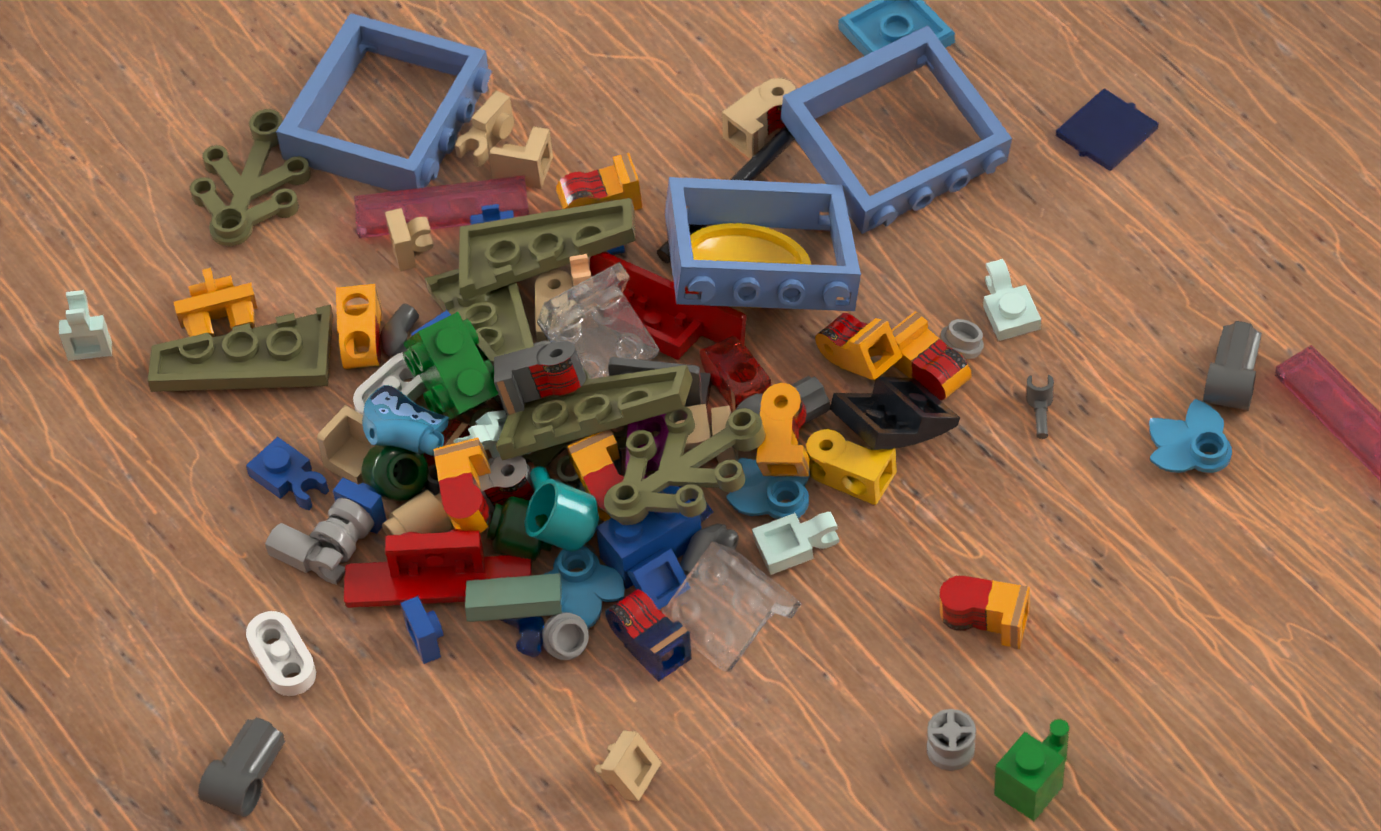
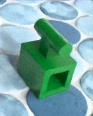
[994,719,1069,821]

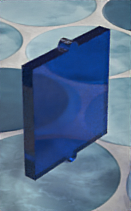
[1056,88,1159,171]

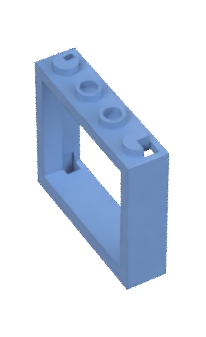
[276,13,492,199]
[781,25,1012,234]
[665,177,861,311]

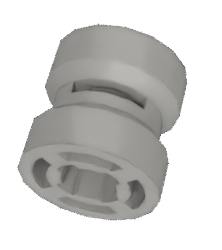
[310,497,374,563]

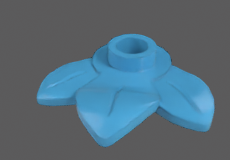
[1149,399,1232,473]
[726,458,810,519]
[545,546,625,629]

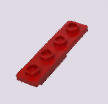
[590,252,747,360]
[344,529,532,608]

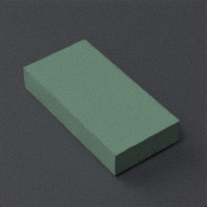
[465,573,562,622]

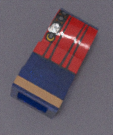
[605,589,692,682]

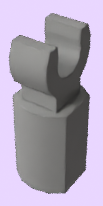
[265,523,345,585]

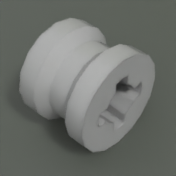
[926,709,976,771]

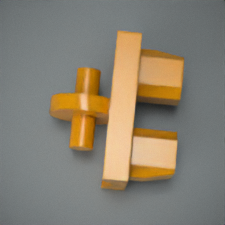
[173,267,258,337]

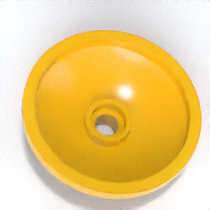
[690,223,811,308]

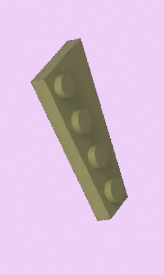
[459,198,636,301]
[424,269,534,366]
[148,305,333,392]
[496,365,693,461]

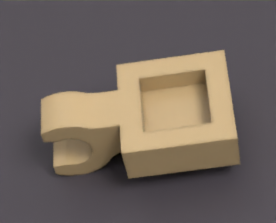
[455,90,514,167]

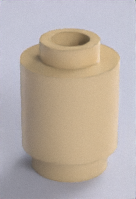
[382,490,452,535]

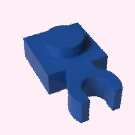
[246,437,329,510]

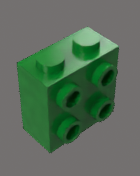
[403,312,498,421]

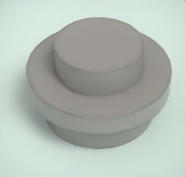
[939,319,984,360]
[542,612,589,660]

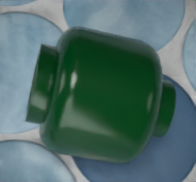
[361,445,429,501]
[486,496,552,562]

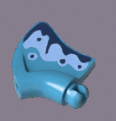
[362,385,449,456]

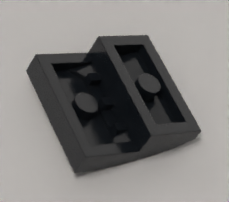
[830,377,960,450]

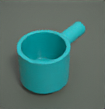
[525,466,599,552]

